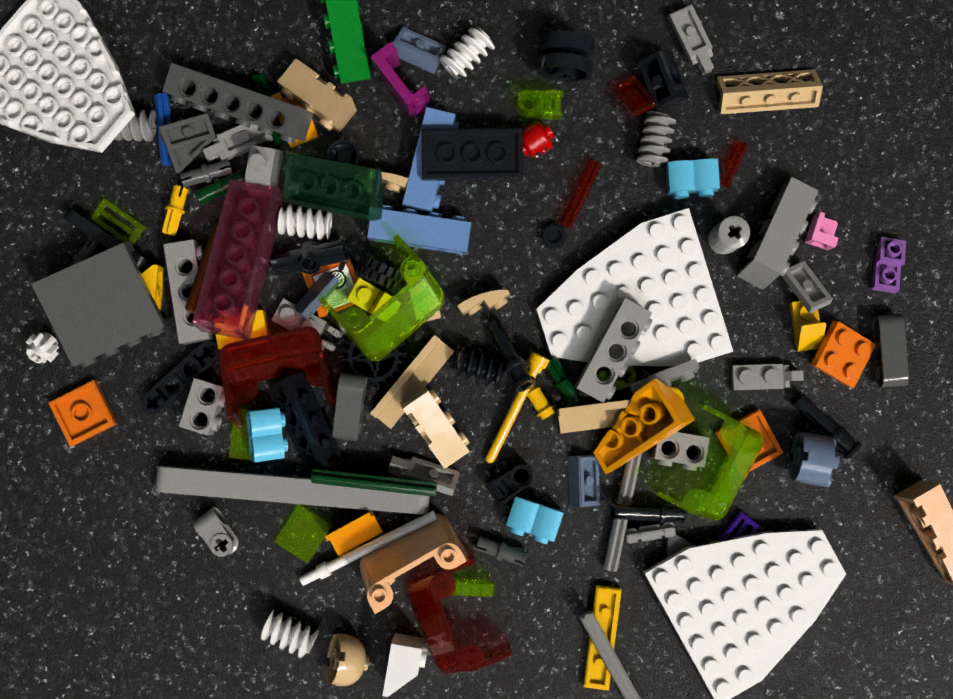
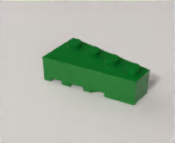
[321,0,372,84]

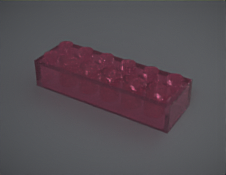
[192,180,285,340]

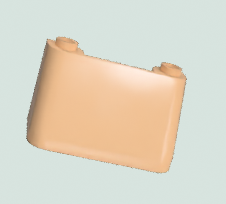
[359,514,467,614]

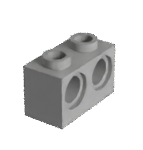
[179,378,230,435]
[651,432,710,471]

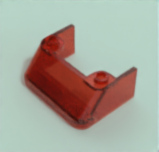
[219,326,336,429]
[408,553,513,674]

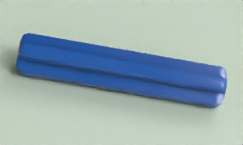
[154,93,172,166]

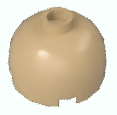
[325,633,369,686]

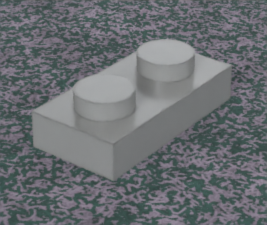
[783,261,833,313]

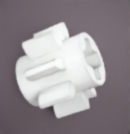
[26,333,59,363]

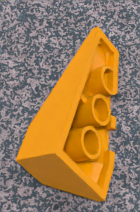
[593,378,695,474]

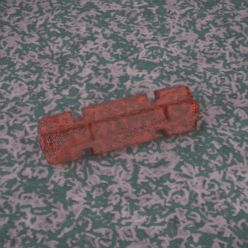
[719,140,748,188]

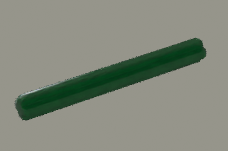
[311,468,437,497]

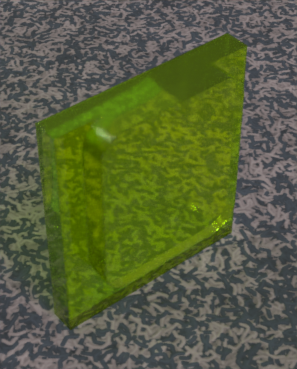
[274,504,333,564]

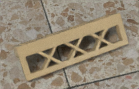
[716,69,823,114]
[370,335,454,429]
[557,399,632,433]

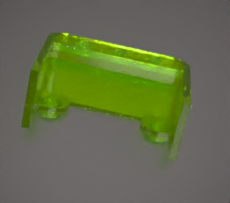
[319,234,445,361]
[652,401,764,521]

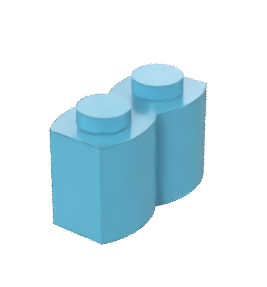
[666,159,720,199]
[246,407,288,462]
[506,496,564,544]

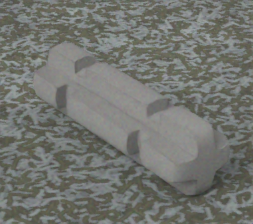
[625,522,676,544]

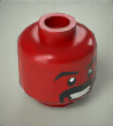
[522,121,555,158]

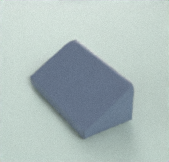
[392,27,447,74]
[293,272,339,320]
[568,455,600,507]

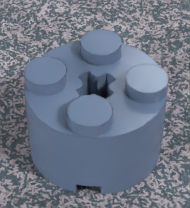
[788,432,840,487]

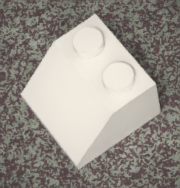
[382,633,428,697]

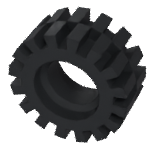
[355,256,404,293]

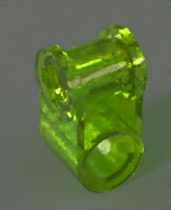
[516,90,564,120]

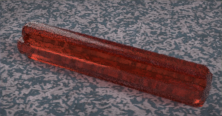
[560,159,601,229]

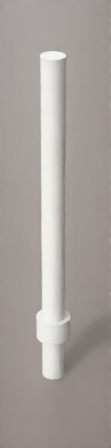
[299,511,437,586]

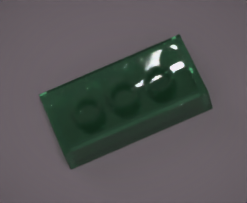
[283,152,383,221]

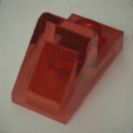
[613,75,657,121]

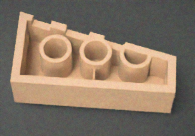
[894,481,953,585]

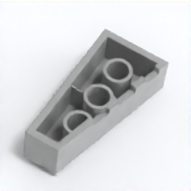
[737,177,819,290]

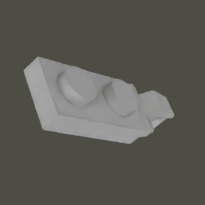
[668,4,714,76]
[202,117,273,162]
[630,359,700,395]
[731,364,804,390]
[388,456,460,496]

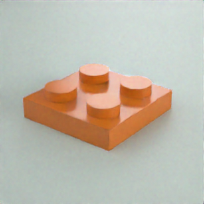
[811,321,876,388]

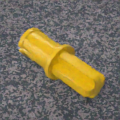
[162,185,189,236]

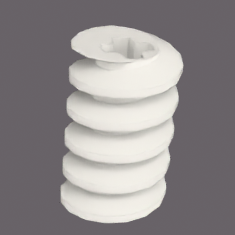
[440,26,495,80]
[278,204,332,241]
[261,609,320,659]

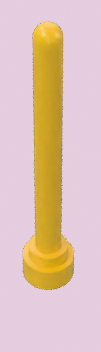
[486,351,550,463]

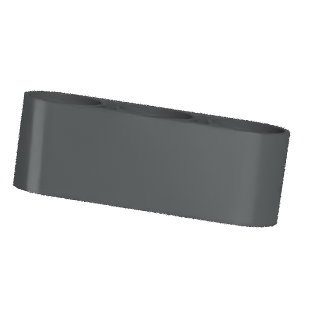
[872,314,909,388]
[332,372,367,442]

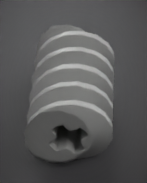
[114,109,157,142]
[636,111,677,167]
[708,216,750,254]

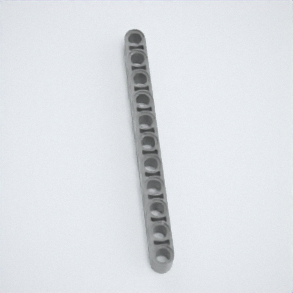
[155,466,430,514]

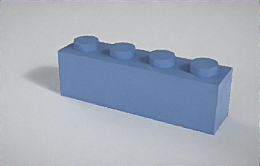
[402,107,459,214]
[367,205,471,255]

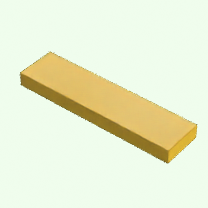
[583,585,622,690]

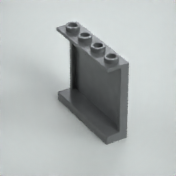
[31,241,170,367]

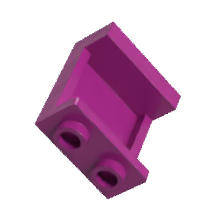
[371,42,430,118]

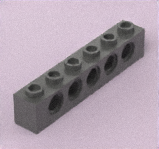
[162,63,314,144]

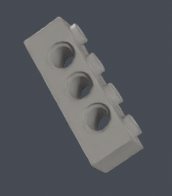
[163,239,215,345]
[574,298,653,403]

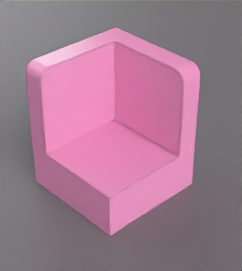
[804,211,838,251]

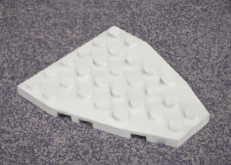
[0,0,135,153]
[536,208,733,366]
[643,529,846,699]

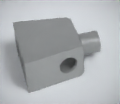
[245,145,283,197]

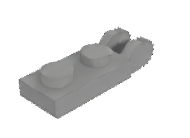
[272,298,344,352]

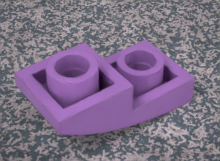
[871,237,906,293]

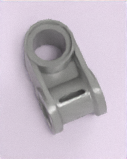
[193,507,239,557]

